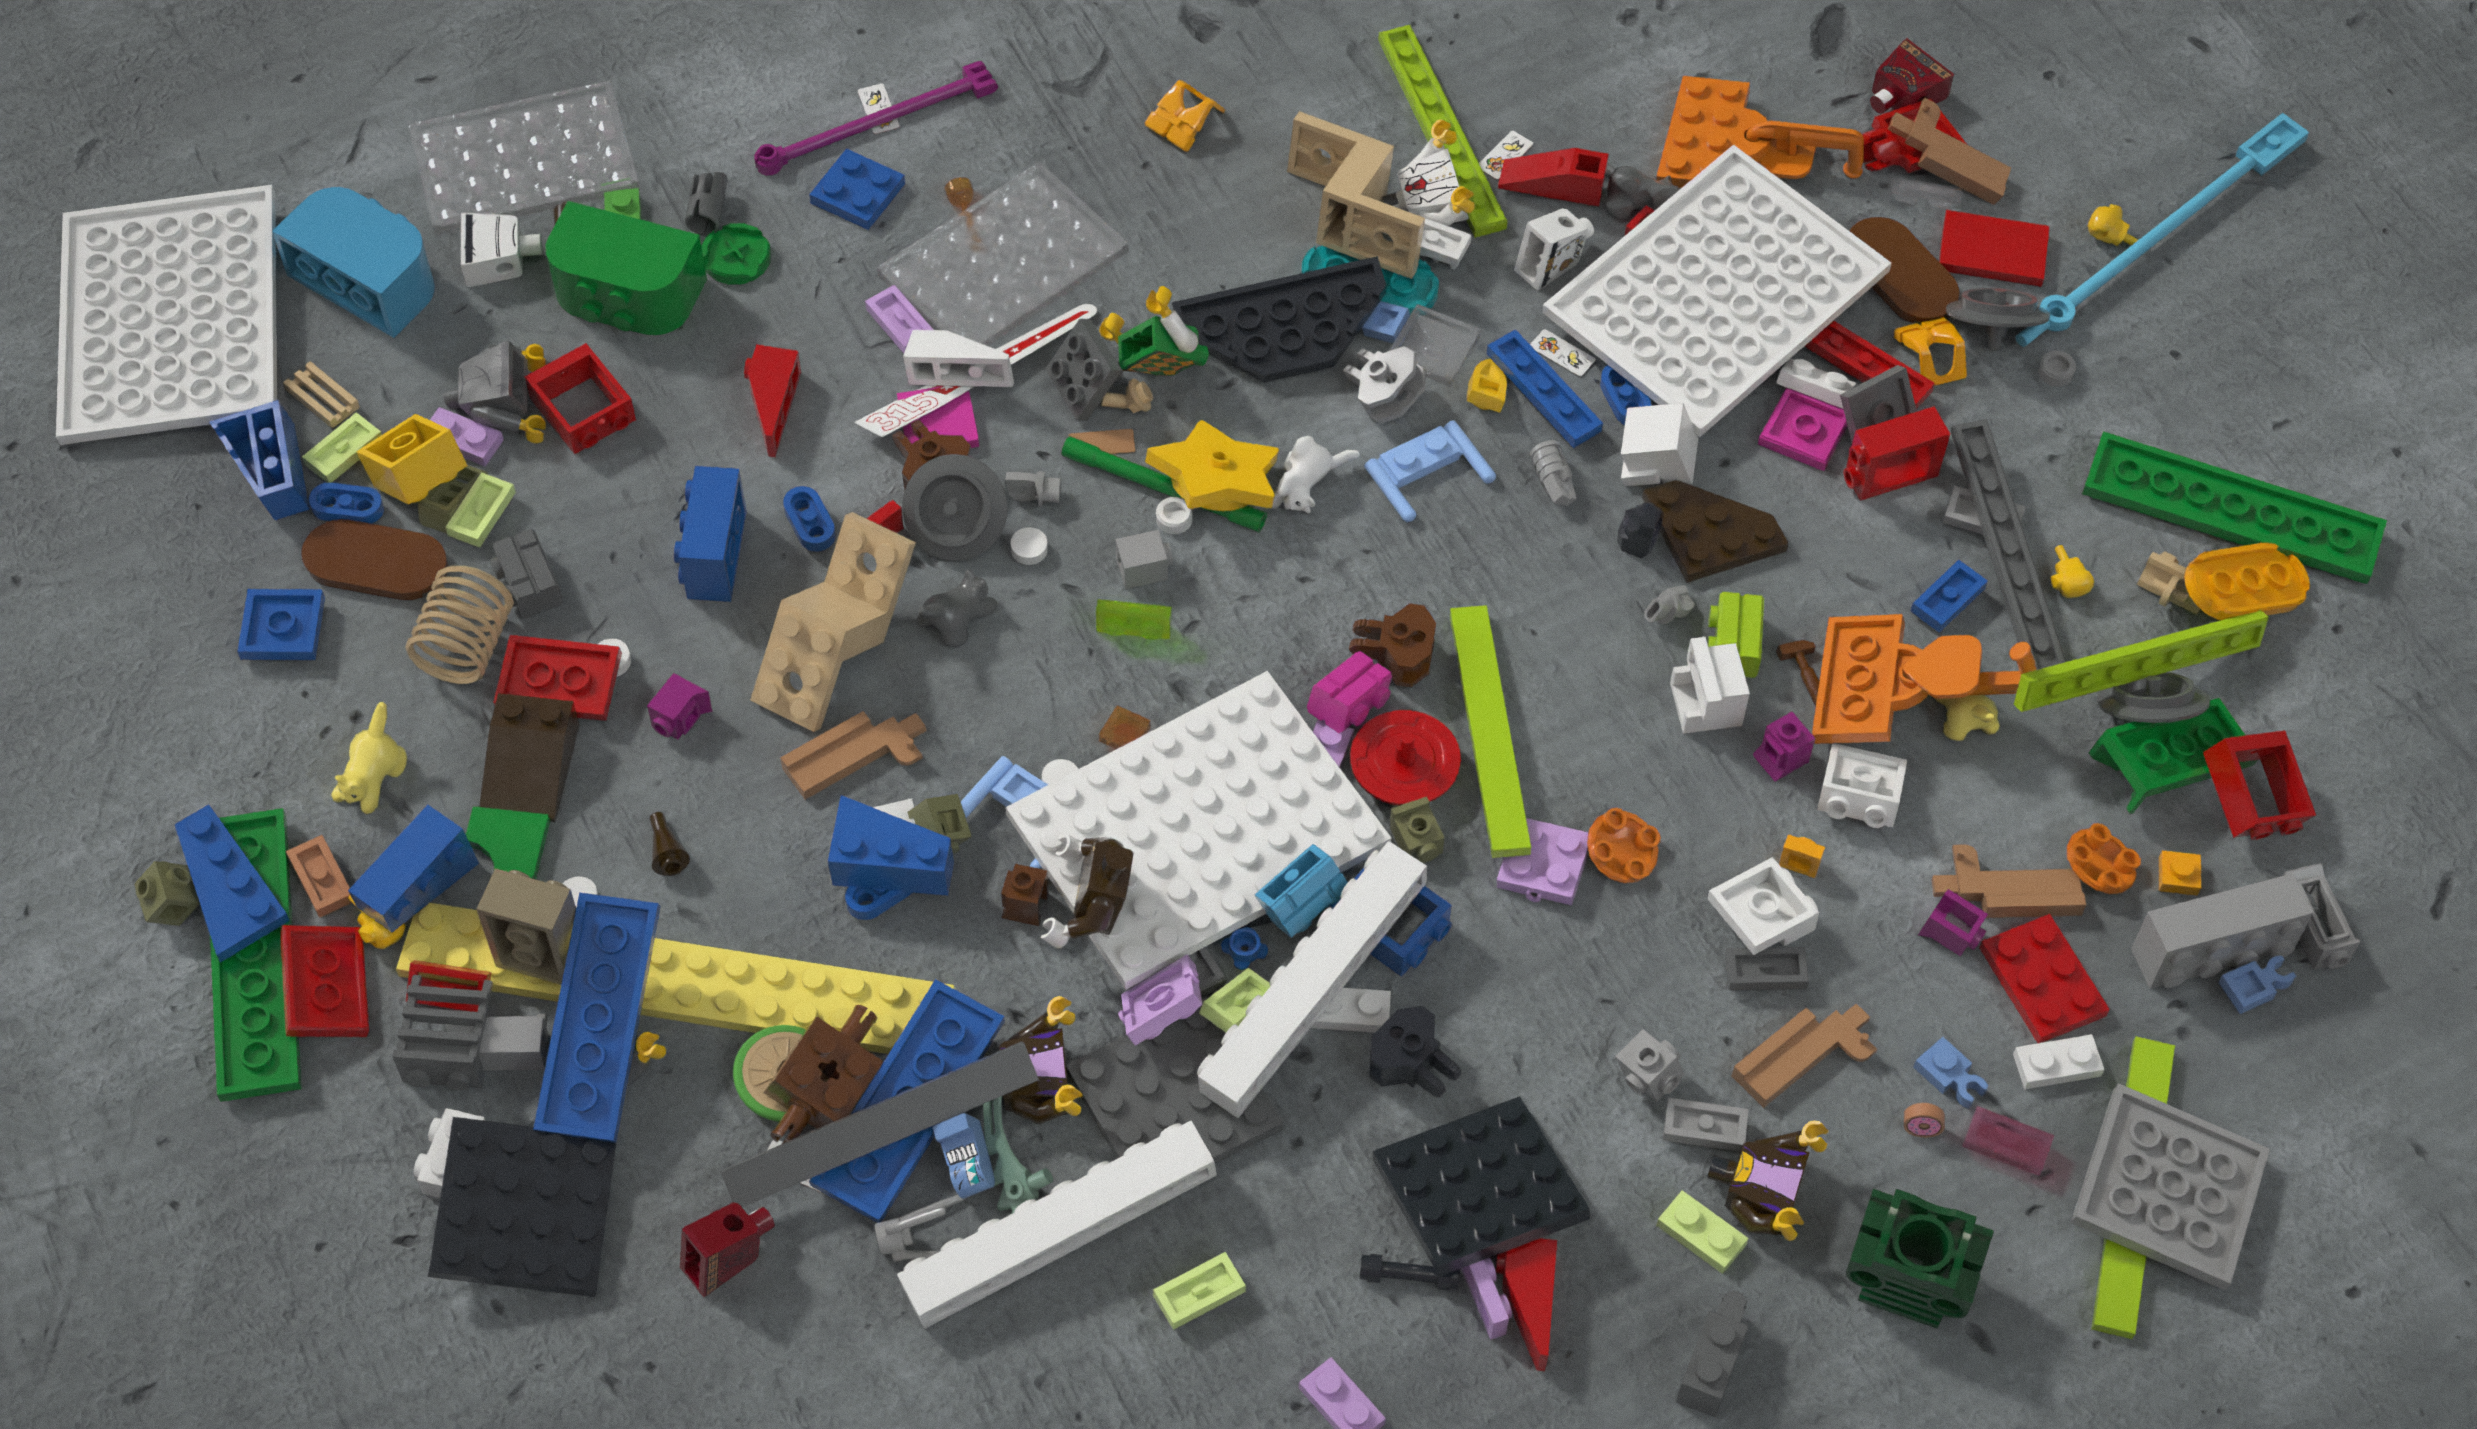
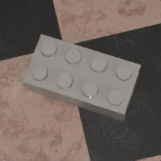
[2131,873,2313,989]

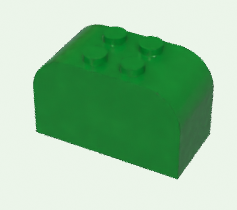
[545,201,707,335]

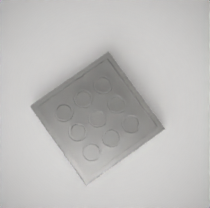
[2071,1083,2270,1290]

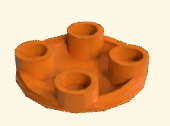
[1587,808,1661,883]
[2067,823,2141,894]

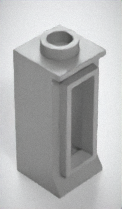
[2283,863,2360,970]

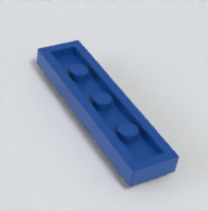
[1487,329,1603,448]

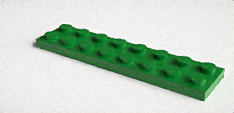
[2082,431,2387,584]
[210,808,302,1102]

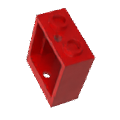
[524,343,636,454]
[1843,406,1951,501]
[2203,730,2316,840]

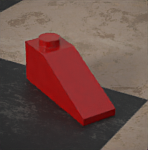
[744,344,801,457]
[1495,1238,1557,1372]

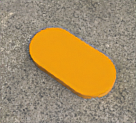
[2184,543,2310,620]

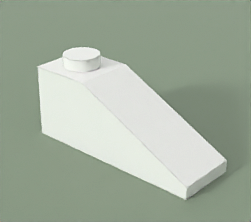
[903,330,1014,387]

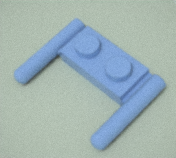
[1364,420,1496,522]
[961,756,1048,869]

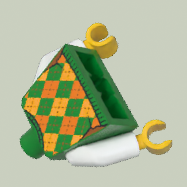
[1099,286,1209,376]

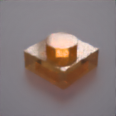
[1099,705,1151,749]

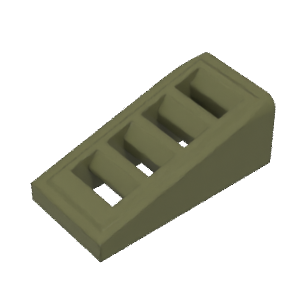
[417,465,488,534]

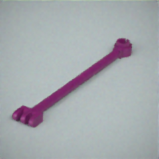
[754,61,998,176]

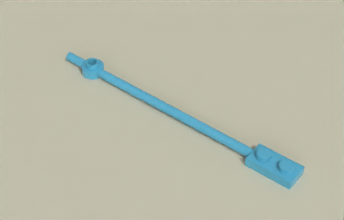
[2016,113,2309,347]

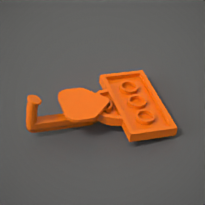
[1656,76,1864,188]
[1812,614,2037,744]

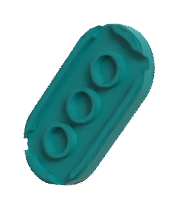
[1301,246,1439,318]

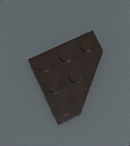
[1642,480,1789,583]

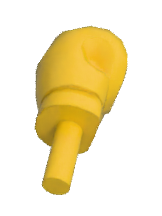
[2088,204,2138,246]
[2050,545,2094,599]
[348,895,405,949]

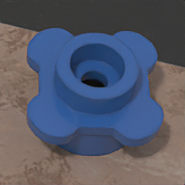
[1221,927,1268,970]

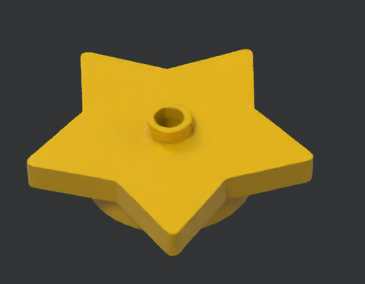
[1145,420,1279,511]

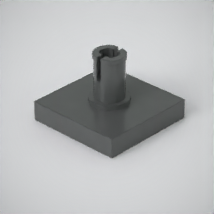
[1840,365,1917,442]

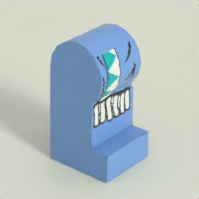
[932,1113,995,1199]

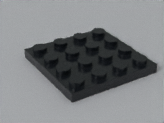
[1372,1096,1590,1277]
[428,1117,616,1297]

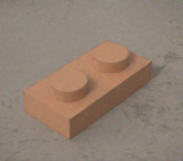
[286,835,352,918]

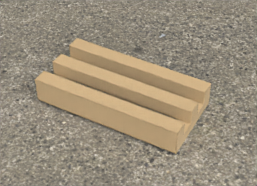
[283,361,360,429]

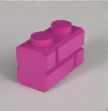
[1306,651,1392,733]

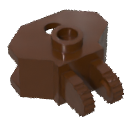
[892,419,971,491]
[1349,603,1436,688]

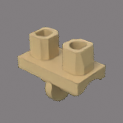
[2137,551,2201,614]

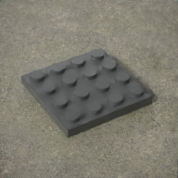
[1066,997,1283,1164]

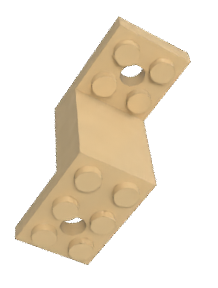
[1287,111,1425,279]
[750,512,916,732]

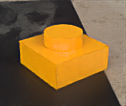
[1779,834,1825,878]
[2159,850,2201,896]

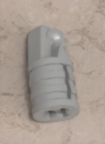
[1530,440,1577,506]

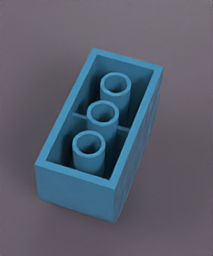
[272,187,435,338]

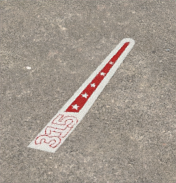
[854,304,1097,437]

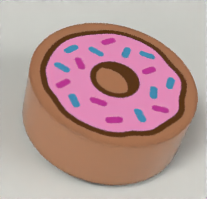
[1904,1103,1945,1138]

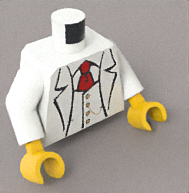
[1382,120,1475,226]

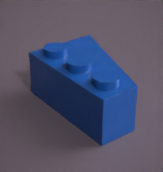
[209,400,309,520]
[828,795,954,896]
[348,805,479,932]

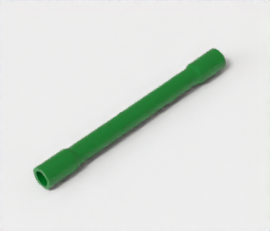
[1061,436,1267,533]

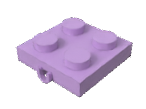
[1497,818,1589,905]
[1118,954,1202,1046]

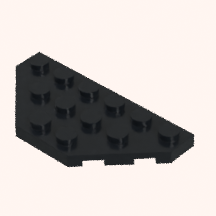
[1172,256,1386,383]

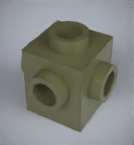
[134,861,200,926]

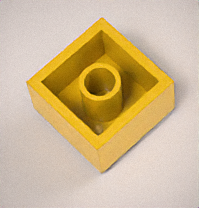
[356,414,468,505]

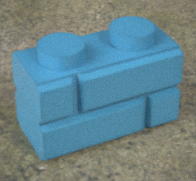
[1254,844,1348,938]

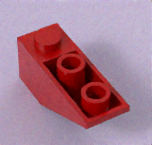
[1498,148,1609,207]

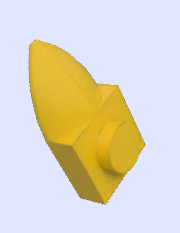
[1467,358,1507,413]

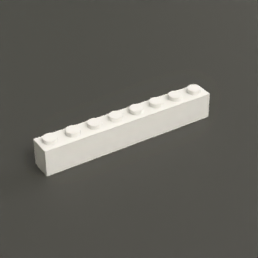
[1197,841,1427,1118]
[897,1121,1217,1329]

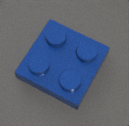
[809,148,905,230]
[237,589,325,660]

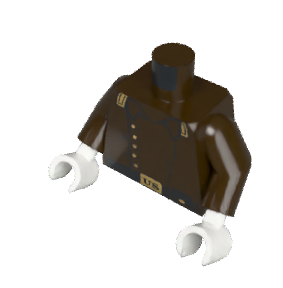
[1041,834,1134,948]

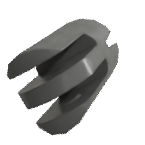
[685,172,728,235]

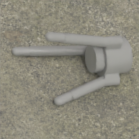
[875,1195,965,1262]

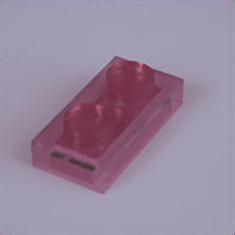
[1962,1106,2055,1176]

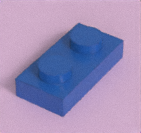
[1911,560,1988,633]

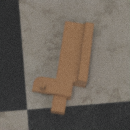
[1888,98,2011,205]
[780,711,926,800]
[1931,844,2086,918]
[1731,1004,1877,1108]

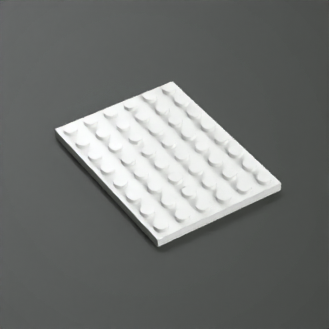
[1542,145,1891,437]
[56,185,277,445]
[1006,671,1392,990]

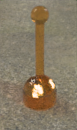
[944,177,984,253]

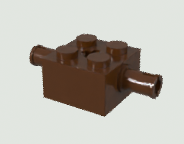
[763,1005,883,1144]

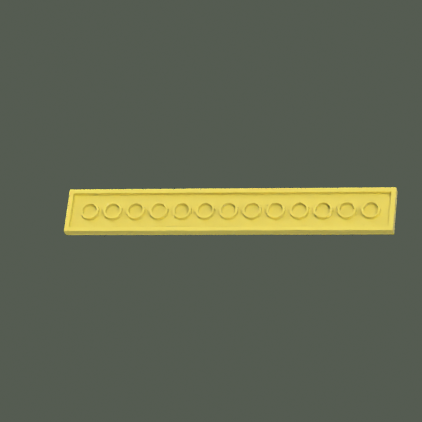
[396,903,955,1054]

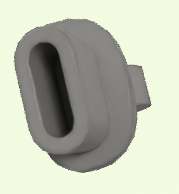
[1005,471,1061,507]
[1644,585,1694,624]

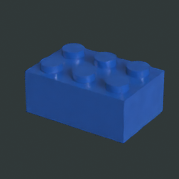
[674,466,747,602]

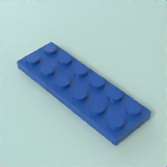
[533,892,661,1143]
[809,979,1005,1223]

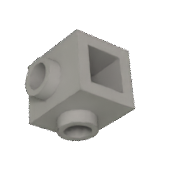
[1615,1029,1685,1102]

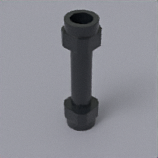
[1359,1253,1460,1291]

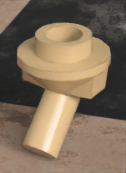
[1101,378,1153,414]

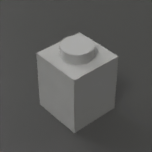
[1115,530,1173,589]

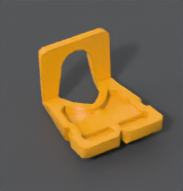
[1145,80,1226,152]
[1894,317,1967,386]

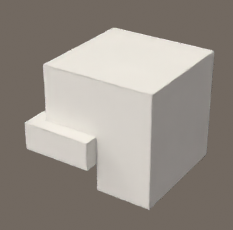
[1621,403,1698,487]
[1670,637,1750,734]

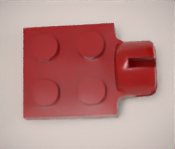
[1862,98,1968,173]

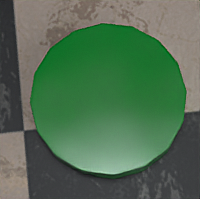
[701,223,771,285]

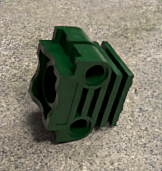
[1846,1189,1994,1329]

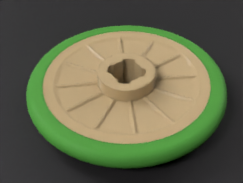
[733,1025,827,1122]

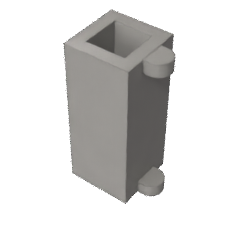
[445,1014,549,1071]

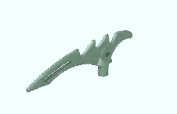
[983,1096,1053,1215]

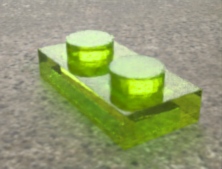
[1096,599,1172,640]

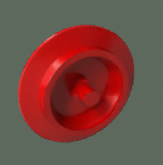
[1350,710,1461,806]

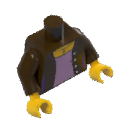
[999,996,1083,1124]
[1707,1120,1829,1241]

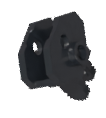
[1369,1006,1462,1098]

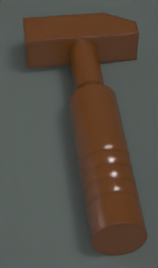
[1776,640,1819,707]

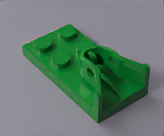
[2088,698,2258,814]

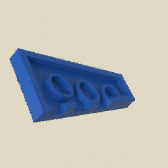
[174,804,290,962]

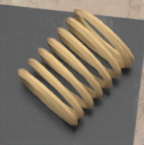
[405,566,514,684]

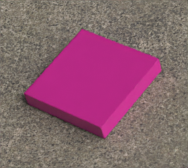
[897,386,979,448]
[1758,387,1848,471]

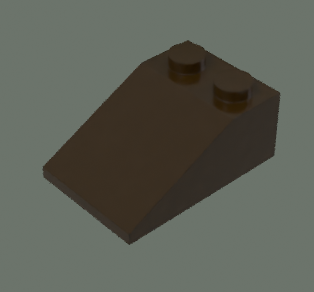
[479,693,580,822]

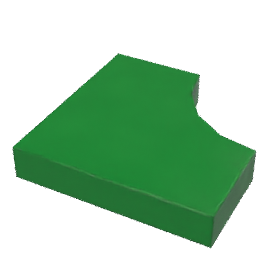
[466,806,550,879]

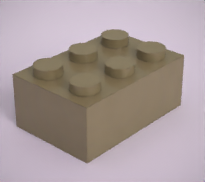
[476,869,576,984]

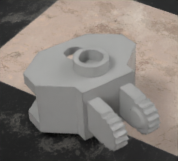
[1342,346,1426,424]

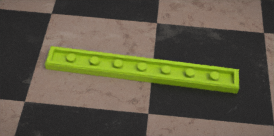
[1378,25,1508,238]
[1449,605,1531,858]
[2013,610,2269,712]
[2091,1036,2175,1339]

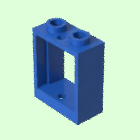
[1329,868,1452,977]

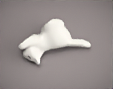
[1272,436,1360,514]

